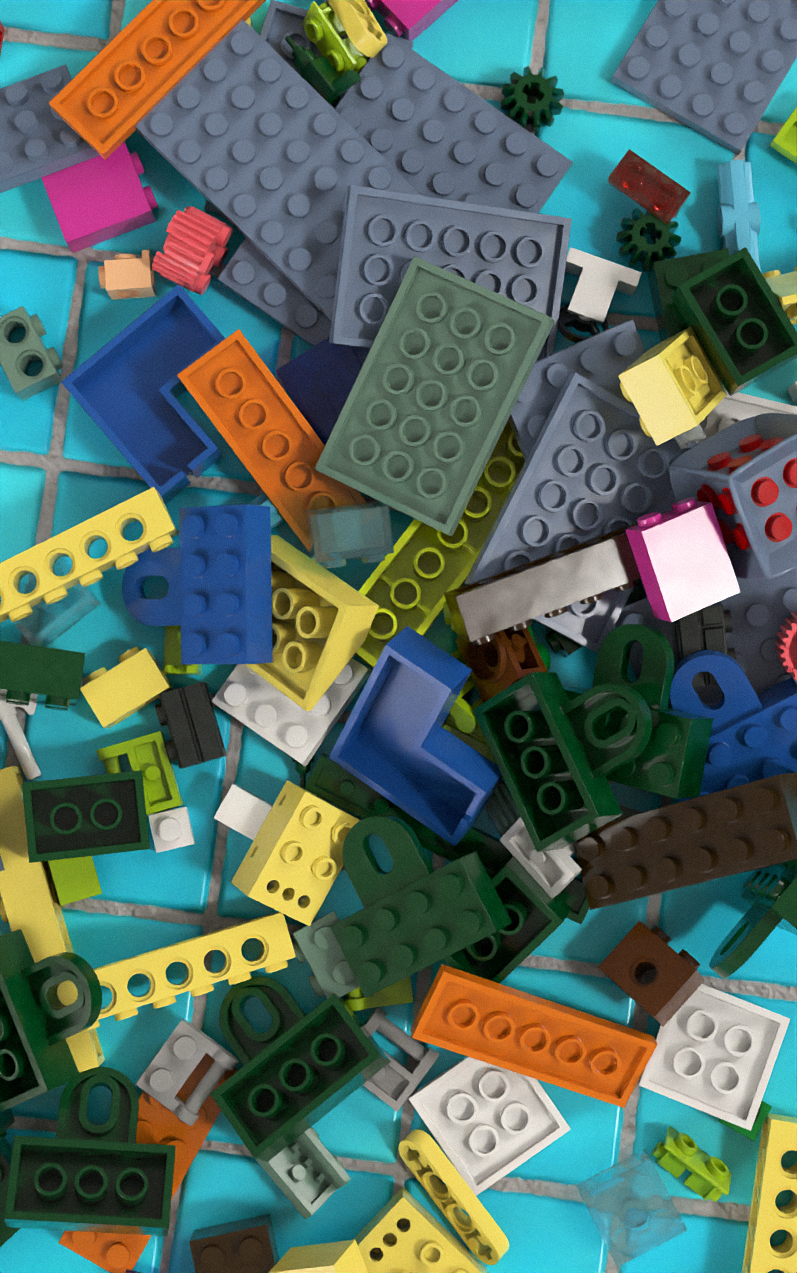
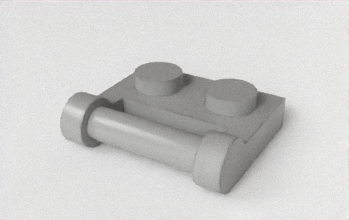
[363,1007,439,1112]
[135,1018,239,1126]

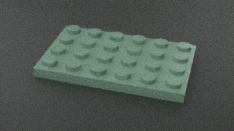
[315,256,555,536]

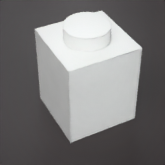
[214,784,273,841]

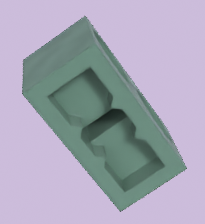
[0,306,64,401]

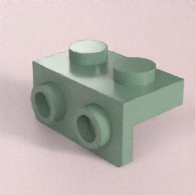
[292,911,360,998]
[256,1127,351,1219]

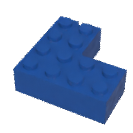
[61,284,225,504]
[329,626,502,846]

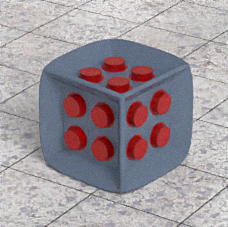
[669,413,797,581]

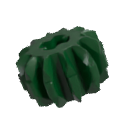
[500,66,564,133]
[616,205,681,272]

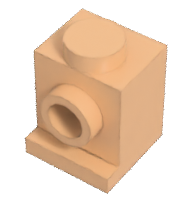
[98,250,156,300]

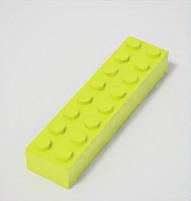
[355,420,525,669]

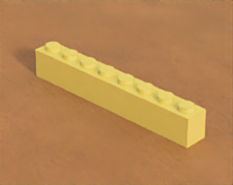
[0,766,105,1072]

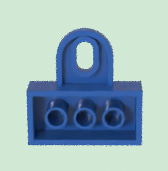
[122,504,273,664]
[669,650,797,802]

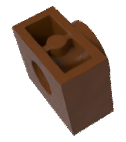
[455,627,548,703]
[598,921,704,1027]

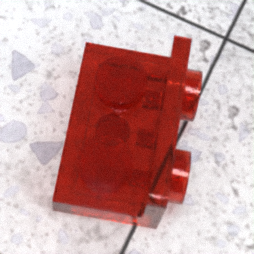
[608,149,691,224]

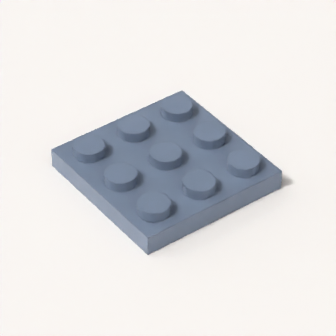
[0,64,100,193]

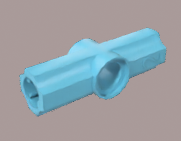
[717,160,761,270]

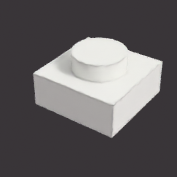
[148,807,195,853]

